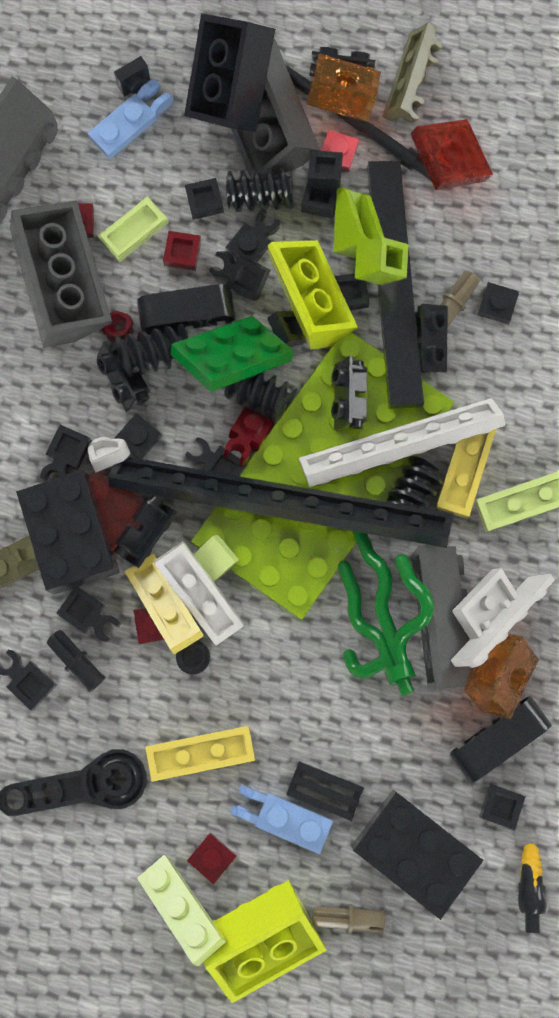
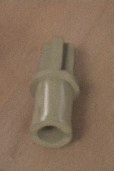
[441,271,480,327]
[312,904,385,935]

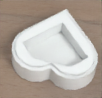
[87,437,130,472]

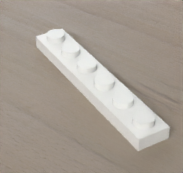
[299,398,505,487]

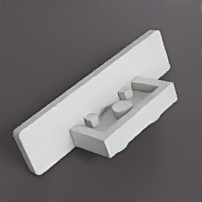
[451,568,555,668]

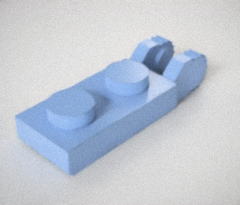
[87,79,174,160]
[230,784,333,855]

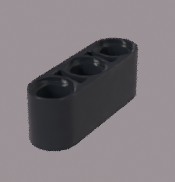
[137,284,236,335]
[449,696,552,784]

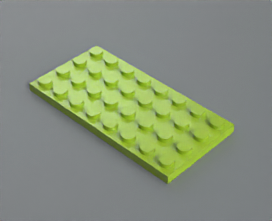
[191,332,455,621]

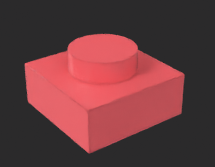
[321,130,359,172]

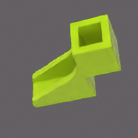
[333,187,409,285]

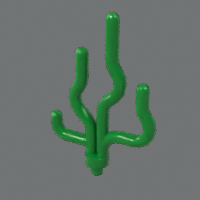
[338,531,435,697]

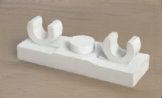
[154,541,244,645]

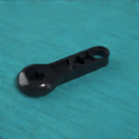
[0,749,147,816]

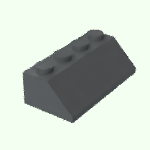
[231,39,321,178]
[0,76,58,222]
[10,200,112,348]
[411,545,478,690]

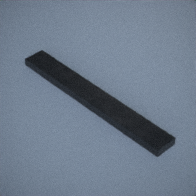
[367,161,424,409]

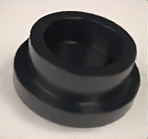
[176,640,211,675]

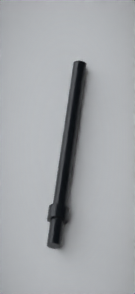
[286,65,441,183]

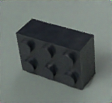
[184,13,276,132]
[16,469,120,594]
[351,790,484,920]

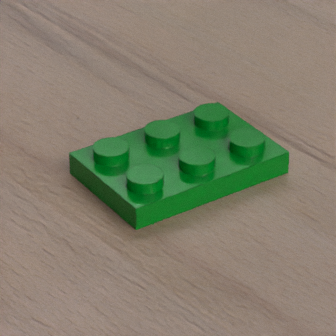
[171,316,293,392]

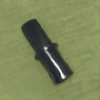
[47,630,106,693]

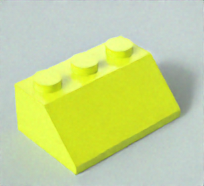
[268,240,358,349]
[204,880,327,1003]

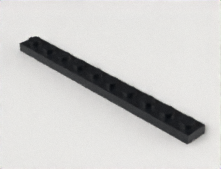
[108,457,453,548]

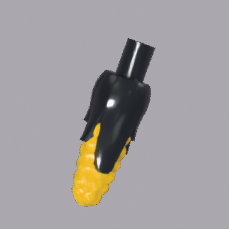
[518,843,547,933]

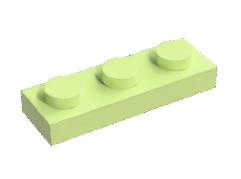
[475,471,559,533]
[137,855,226,966]

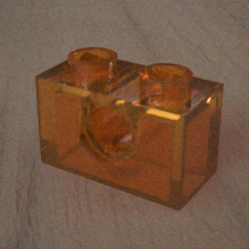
[306,54,381,122]
[463,634,539,719]

